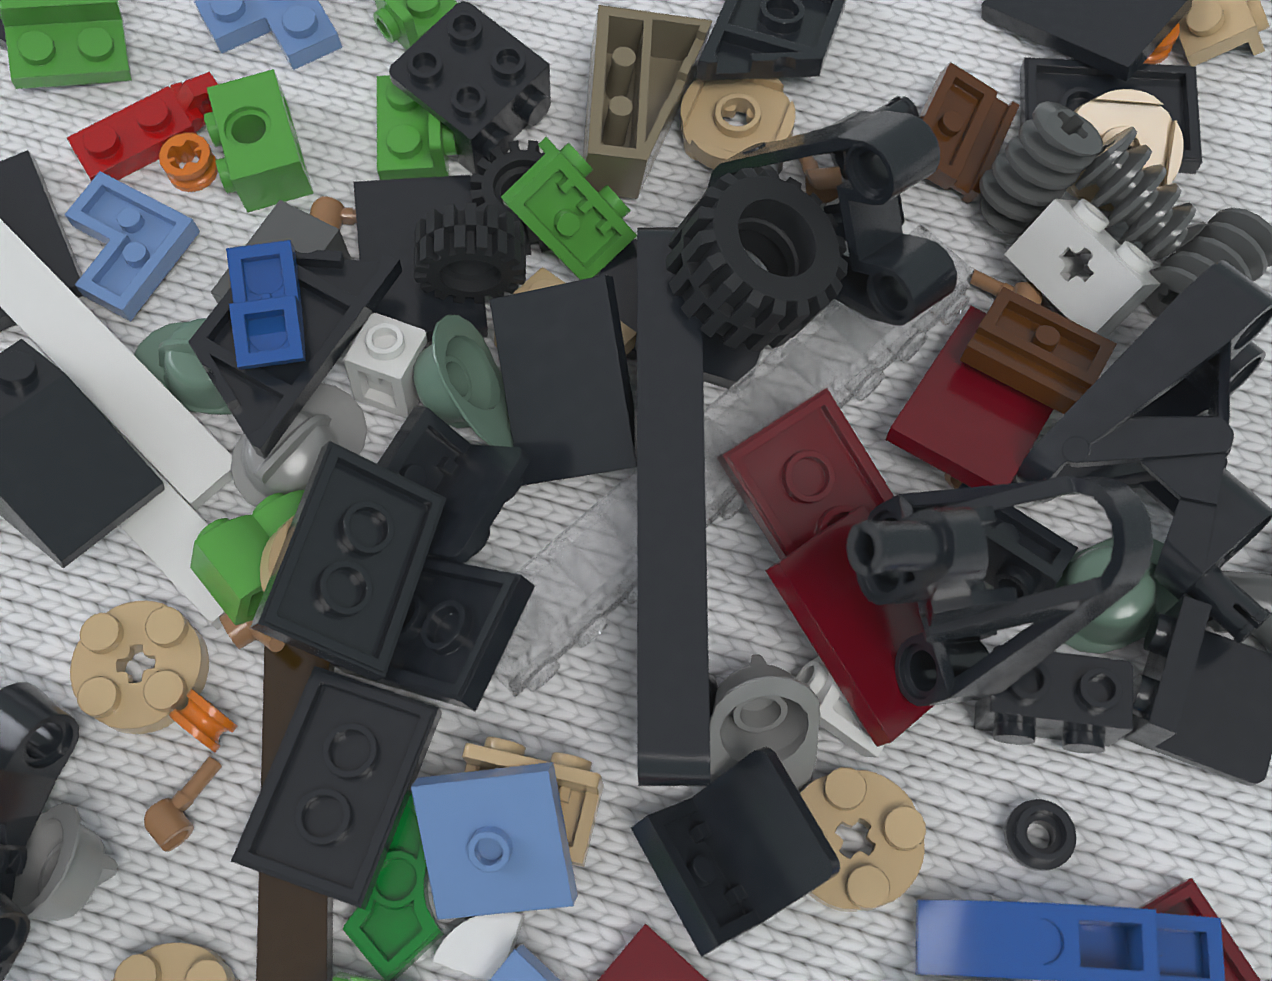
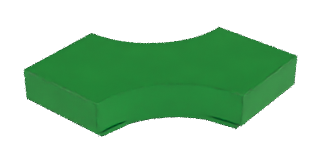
[342,792,444,981]

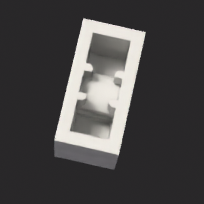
[1004,199,1160,337]

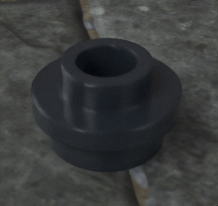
[1004,799,1076,871]

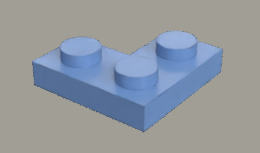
[194,0,343,70]
[64,171,200,322]

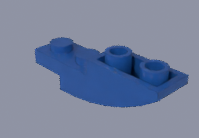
[916,900,1225,981]

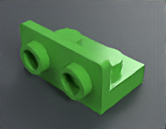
[0,0,132,89]
[377,75,458,180]
[501,137,637,280]

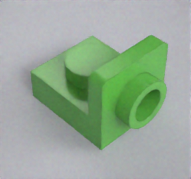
[373,0,457,50]

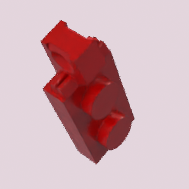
[66,72,218,181]

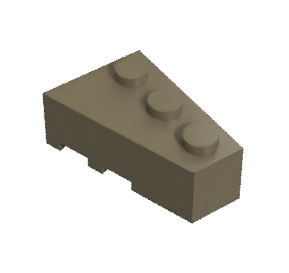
[583,5,713,199]

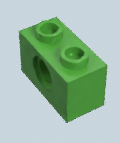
[204,69,314,213]

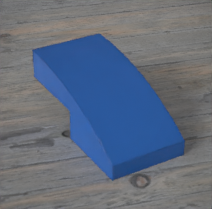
[226,240,305,370]

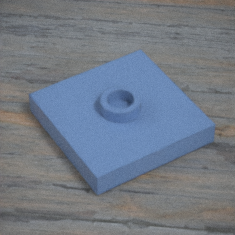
[411,762,578,920]

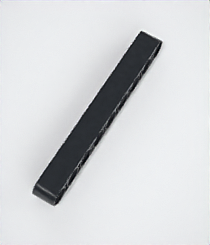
[637,227,711,786]

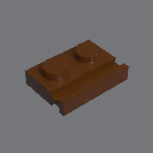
[919,62,1020,204]
[960,286,1117,414]

